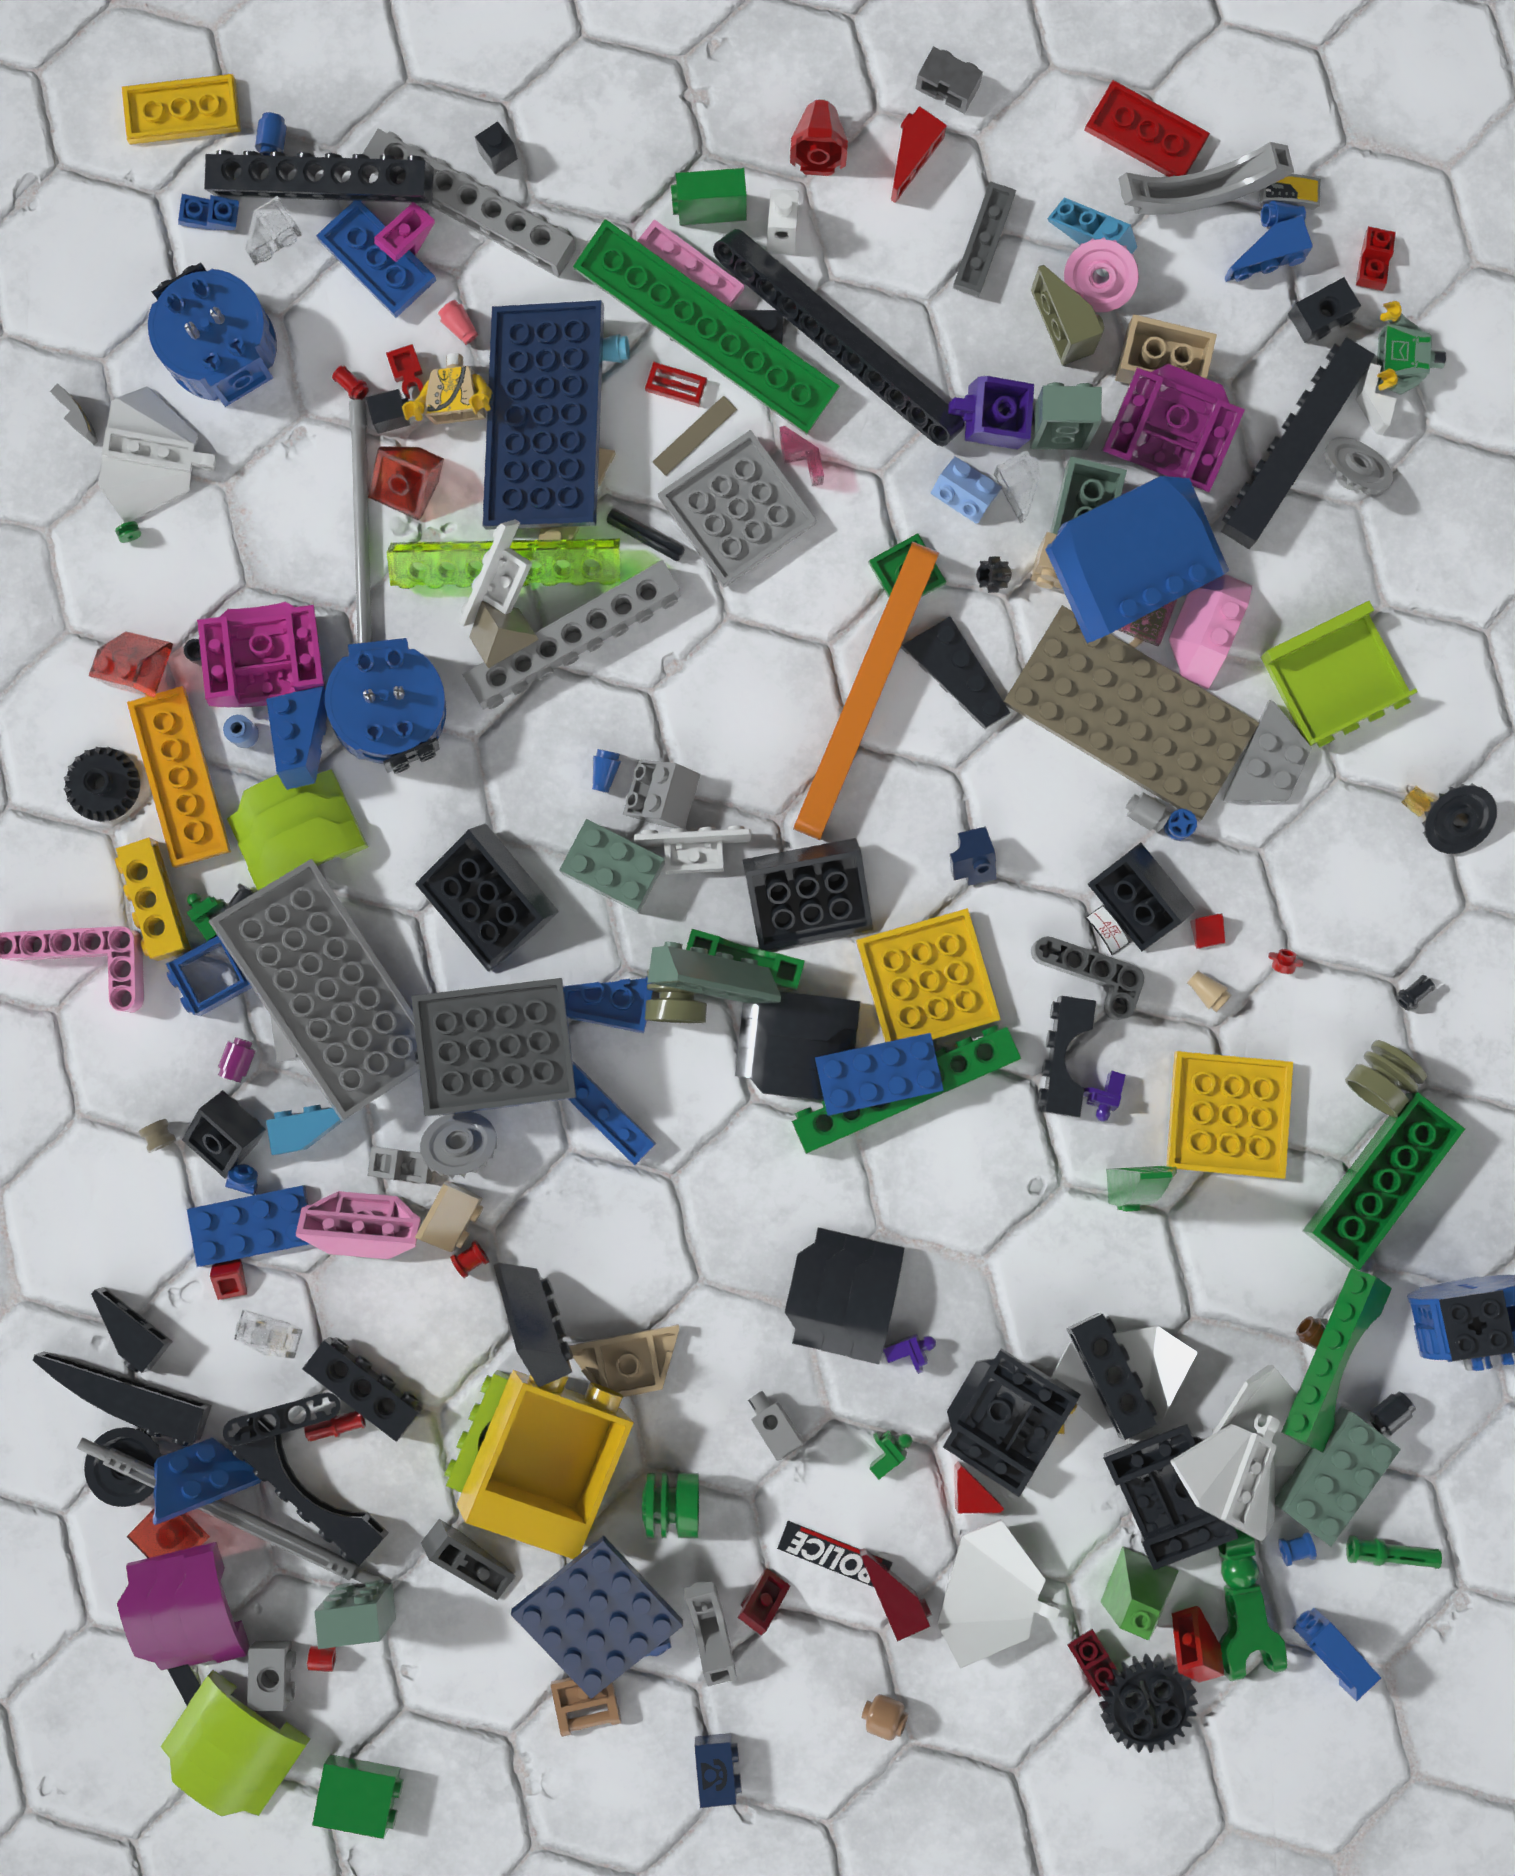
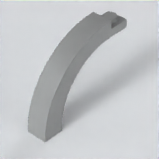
[1118,142,1294,215]

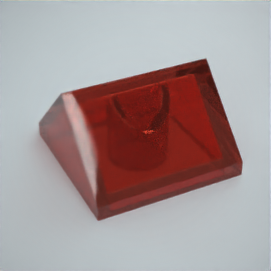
[126,1507,210,1558]

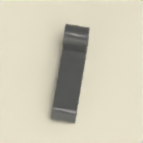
[1031,936,1144,1020]

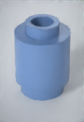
[223,715,259,748]

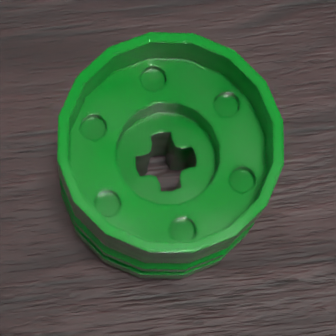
[642,1473,699,1538]

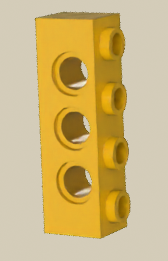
[115,837,191,961]

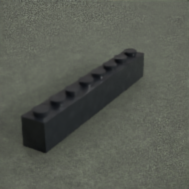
[1220,337,1375,550]

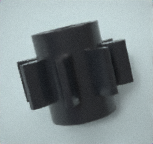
[976,556,1012,593]

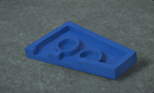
[564,977,653,1034]

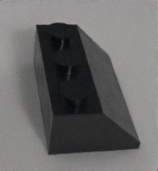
[1088,842,1196,952]

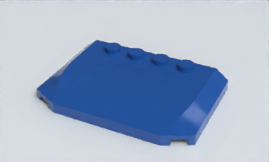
[1045,476,1229,643]

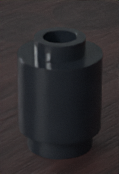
[1370,1391,1416,1435]

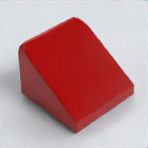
[1190,913,1225,949]
[210,1259,247,1300]

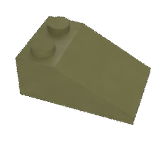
[1031,265,1104,366]

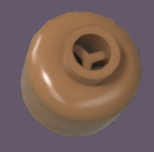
[861,1694,908,1741]

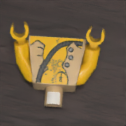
[402,353,492,425]

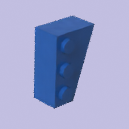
[266,686,327,790]

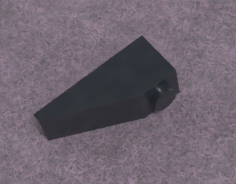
[91,1287,173,1373]

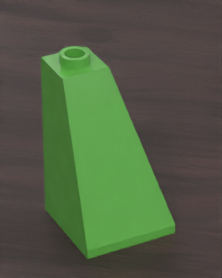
[1101,1546,1179,1641]

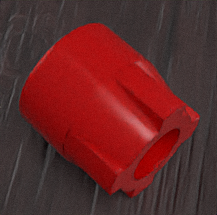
[307,1645,336,1672]

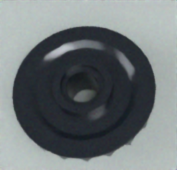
[63,747,140,822]
[1422,783,1497,854]
[84,1427,163,1507]

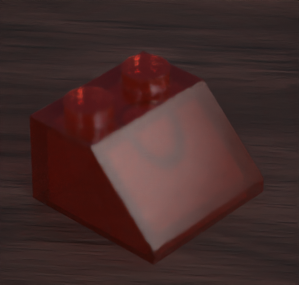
[88,631,173,698]

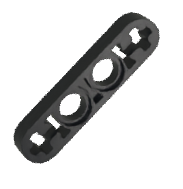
[223,1392,341,1446]

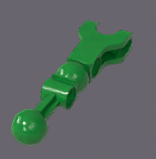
[1217,1528,1287,1682]

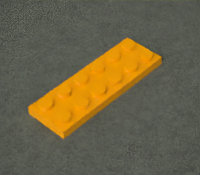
[127,686,231,868]

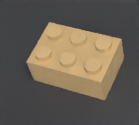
[1115,314,1217,384]

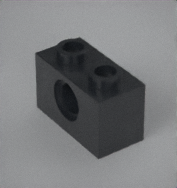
[1288,277,1361,343]

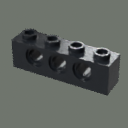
[1066,1313,1157,1440]
[302,1337,423,1442]

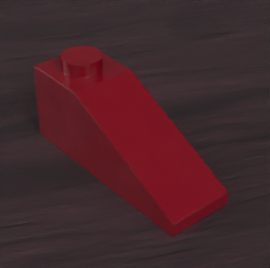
[859,1548,932,1642]

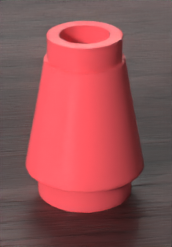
[438,300,478,345]

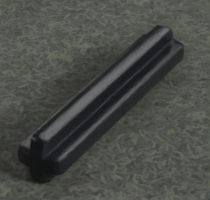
[606,508,685,561]

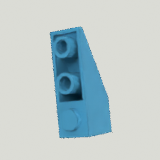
[1047,197,1138,254]
[266,1105,347,1155]

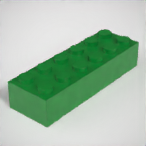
[1302,1092,1465,1270]

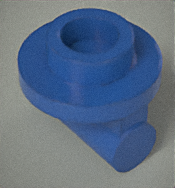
[225,1164,258,1195]

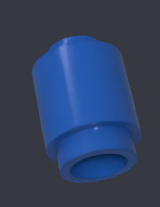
[255,112,287,156]

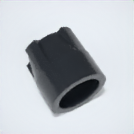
[184,639,202,666]

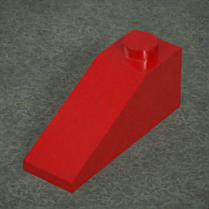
[891,106,947,203]

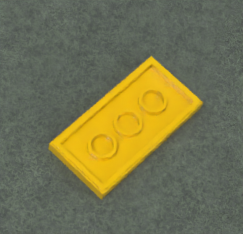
[121,74,241,144]

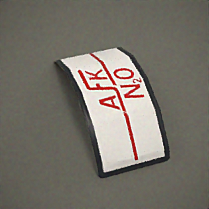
[1085,905,1130,955]

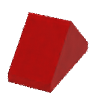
[954,1461,1004,1514]

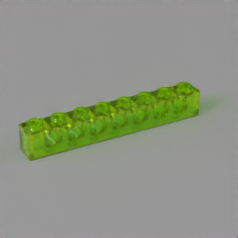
[387,538,622,589]

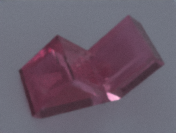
[779,426,824,486]

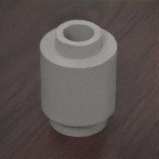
[1125,792,1171,832]

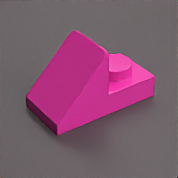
[374,202,435,262]

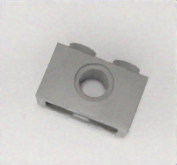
[247,1641,296,1711]

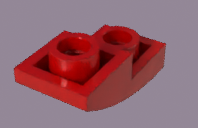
[1356,226,1396,291]

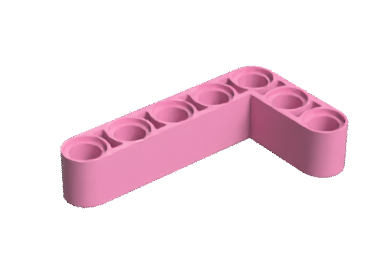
[0,926,144,1013]

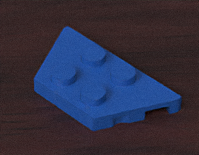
[153,1437,262,1525]

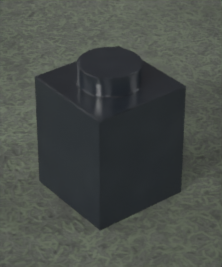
[475,121,518,174]
[366,389,410,434]

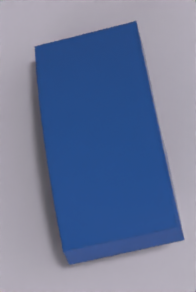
[178,194,239,230]

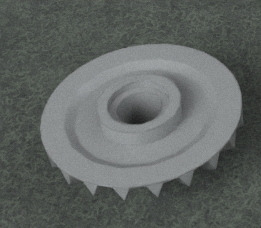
[1324,437,1393,495]
[420,1112,497,1179]

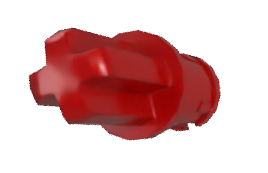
[304,1411,366,1442]

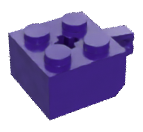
[948,376,1034,450]

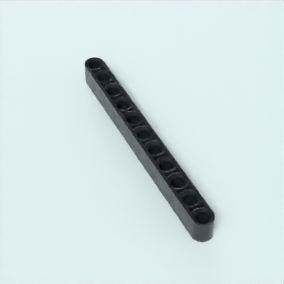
[713,229,965,447]

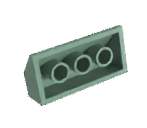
[647,942,781,1004]

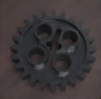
[1099,1654,1198,1753]

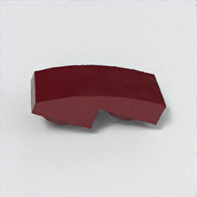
[1067,1629,1118,1698]

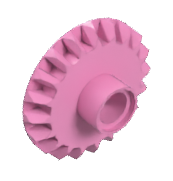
[1064,237,1139,312]

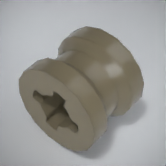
[139,1119,176,1153]

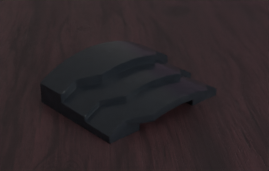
[735,991,861,1100]
[784,1227,905,1364]
[943,1348,1081,1497]
[1103,1424,1238,1570]

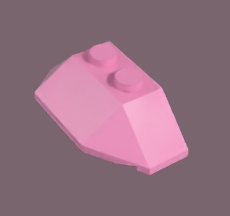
[1169,575,1252,689]
[296,1191,421,1259]

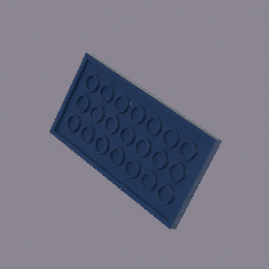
[482,300,604,530]

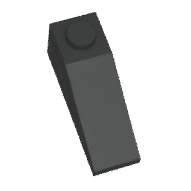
[421,1519,516,1600]

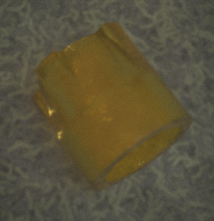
[1401,786,1435,817]

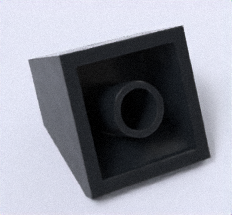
[182,1090,266,1179]

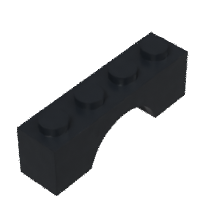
[1038,995,1096,1117]

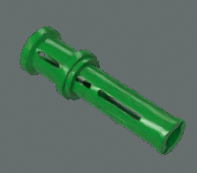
[1346,1535,1442,1569]

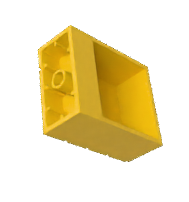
[457,1370,634,1559]

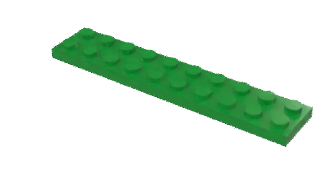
[573,219,840,435]

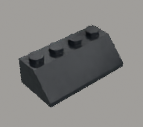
[493,1262,573,1387]

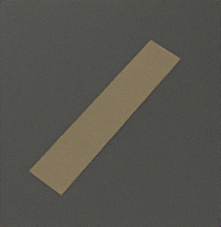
[652,396,737,476]

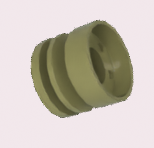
[645,969,707,1023]
[1345,1040,1427,1117]

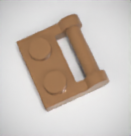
[550,1677,621,1737]

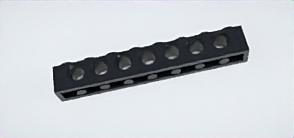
[204,150,434,203]

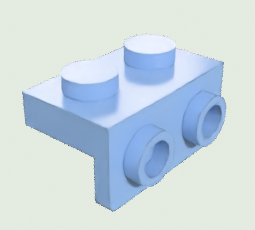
[931,456,1002,524]

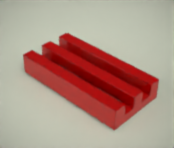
[645,362,708,407]

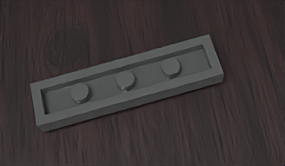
[953,181,1016,297]

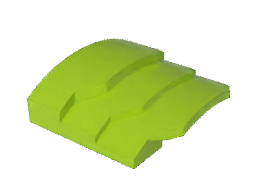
[227,769,369,890]
[160,1670,311,1817]

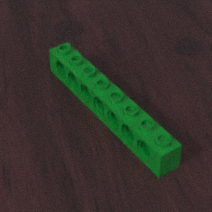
[791,1024,1021,1154]

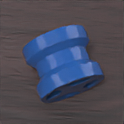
[1164,809,1197,841]

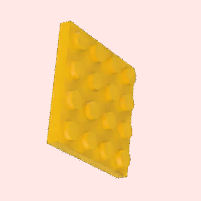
[856,908,1001,1042]
[1166,1051,1293,1179]

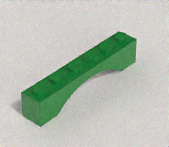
[1281,1268,1392,1453]

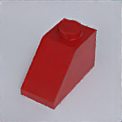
[1171,1606,1224,1683]

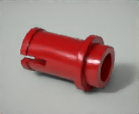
[332,365,369,400]

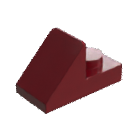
[737,1568,791,1636]

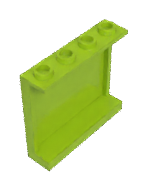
[1260,601,1418,748]

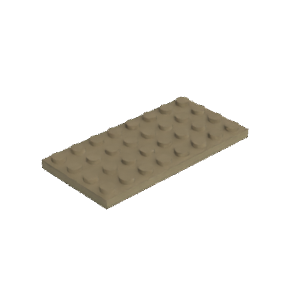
[1004,605,1259,822]

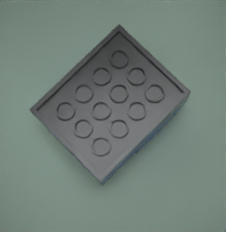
[411,978,577,1116]

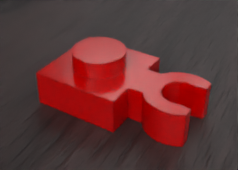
[386,344,424,399]

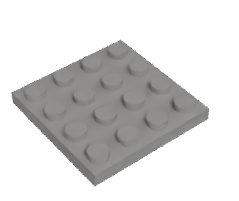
[658,430,817,588]

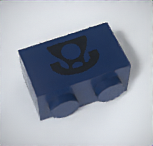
[694,1733,742,1808]

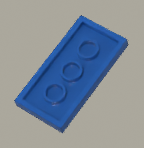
[316,201,437,318]
[815,1033,944,1116]
[187,1185,309,1267]

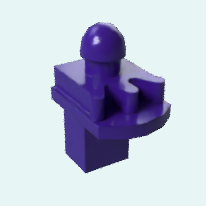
[1084,1071,1126,1122]
[883,1333,936,1374]

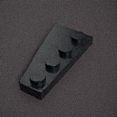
[901,616,1010,729]

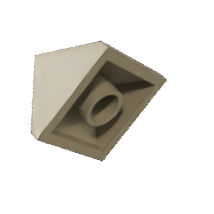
[469,601,539,668]

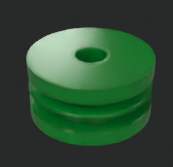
[115,521,142,543]

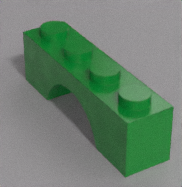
[686,929,805,991]

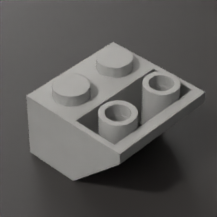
[623,759,700,829]

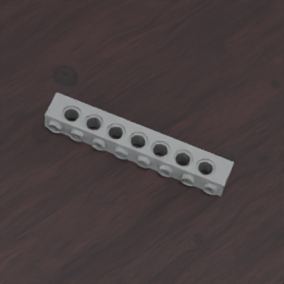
[362,128,576,278]
[462,560,681,710]

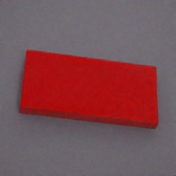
[1084,80,1210,177]

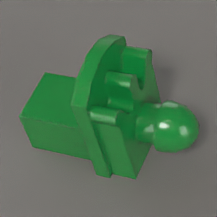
[186,893,226,941]
[869,1430,913,1480]

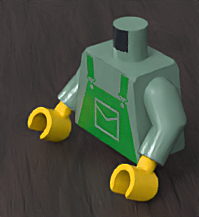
[1377,301,1446,394]

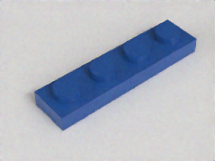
[568,1061,657,1165]

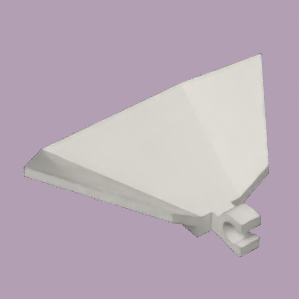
[98,386,216,523]
[1051,1326,1198,1444]
[1212,1365,1311,1467]
[1170,1413,1280,1541]
[937,1519,1060,1669]

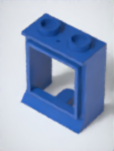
[166,936,252,1016]
[1293,1608,1381,1702]

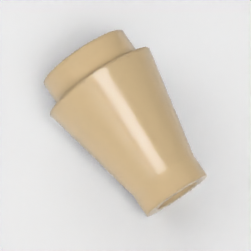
[1187,970,1232,1012]

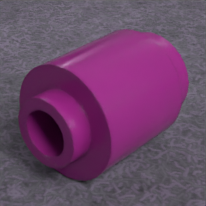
[218,1037,256,1083]

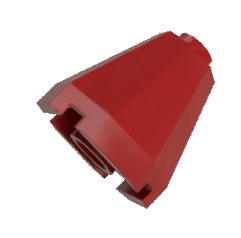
[790,100,848,176]

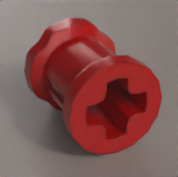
[450,1240,490,1279]

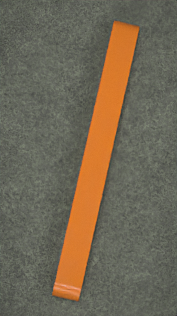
[793,542,939,840]

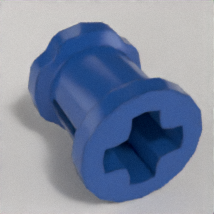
[1278,1532,1317,1566]

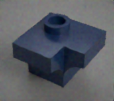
[950,826,996,886]

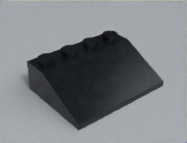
[415,823,559,972]
[742,838,873,951]

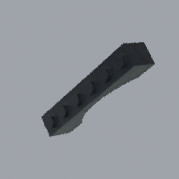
[229,1416,389,1566]

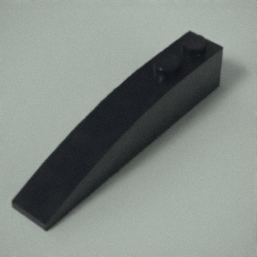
[32,1351,212,1446]

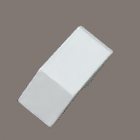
[1355,363,1397,435]

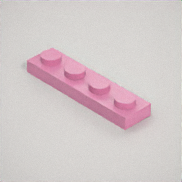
[637,219,744,307]

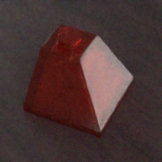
[368,446,444,520]

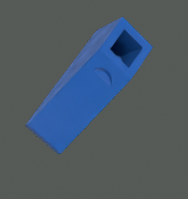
[1224,216,1313,282]

